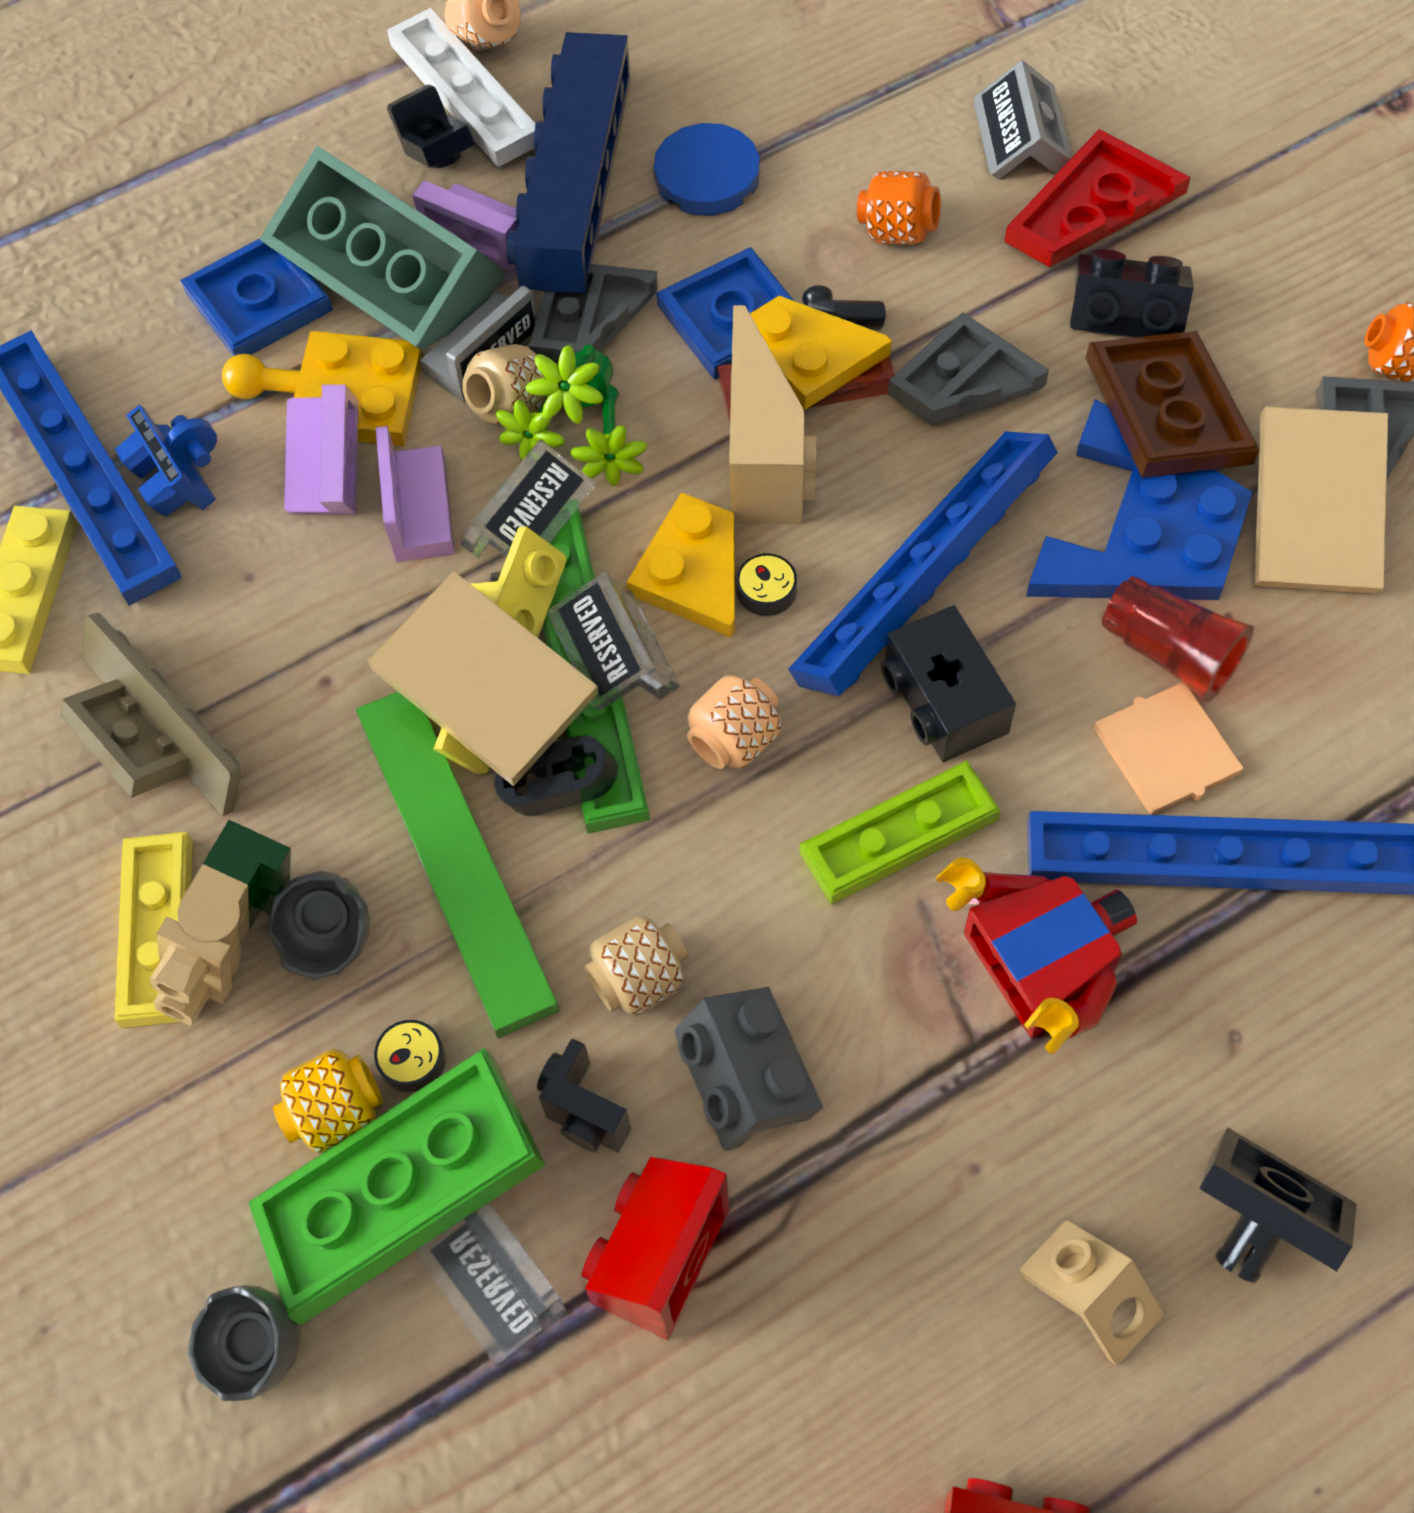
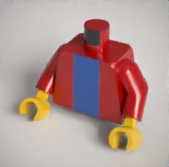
[936,857,1137,1054]

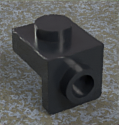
[387,84,475,168]
[537,1038,631,1153]

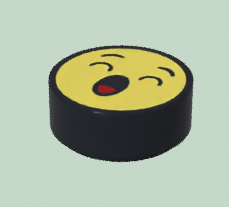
[737,553,797,616]
[374,1020,446,1092]

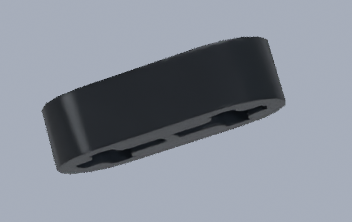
[494,735,618,816]

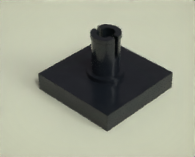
[1199,1127,1357,1283]

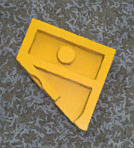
[750,296,892,410]
[626,492,735,638]

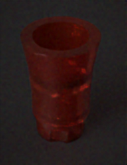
[1101,576,1254,702]

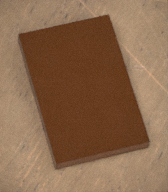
[1085,331,1260,478]

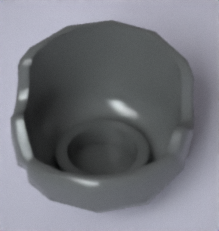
[266,871,370,980]
[187,1285,300,1401]

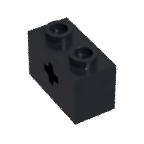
[881,605,1016,762]

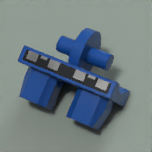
[114,405,217,517]

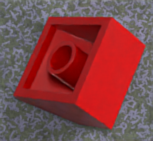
[582,1156,730,1341]

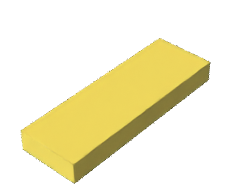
[115,832,193,1028]

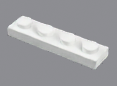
[387,8,536,167]

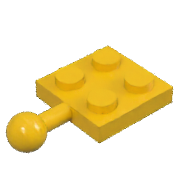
[222,331,423,447]

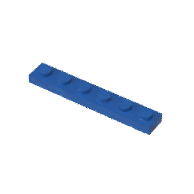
[0,330,183,606]
[788,431,1058,696]
[1027,811,1414,895]

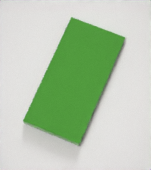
[248,1048,545,1326]

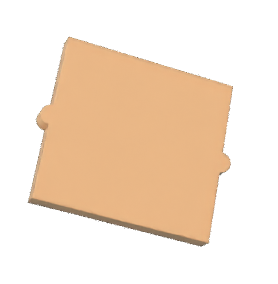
[1093,682,1244,815]

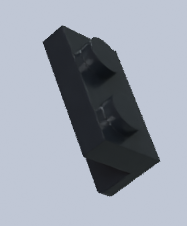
[1070,249,1194,337]

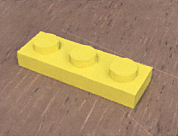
[0,506,78,674]

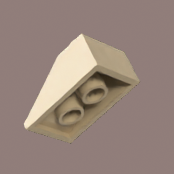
[729,305,816,523]

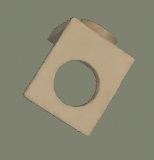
[1020,1221,1164,1366]

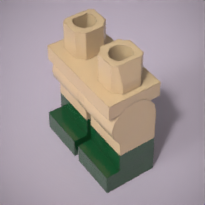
[150,820,291,1026]

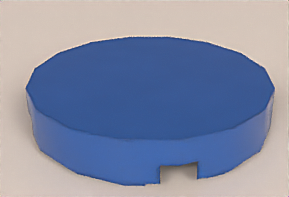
[654,123,760,216]

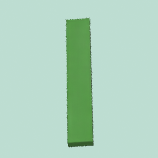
[540,500,650,834]
[355,691,559,1038]

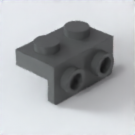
[675,987,823,1150]

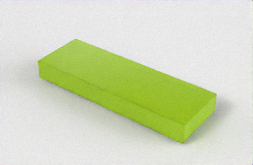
[799,760,1001,905]

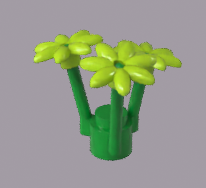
[496,345,647,486]

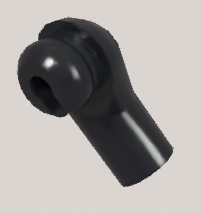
[802,285,886,330]

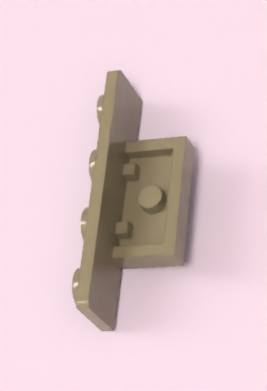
[61,612,241,816]

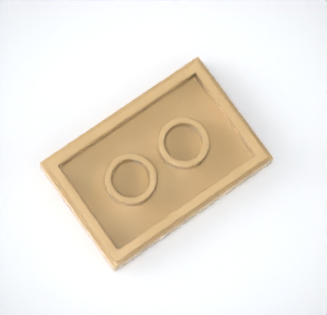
[1254,406,1388,594]
[368,571,598,786]

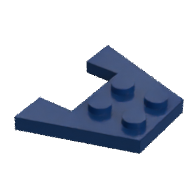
[1026,399,1252,600]

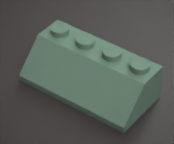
[259,146,506,350]

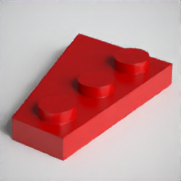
[1004,129,1191,267]

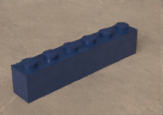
[507,32,630,294]

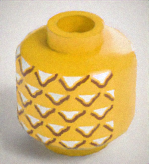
[273,1049,383,1153]

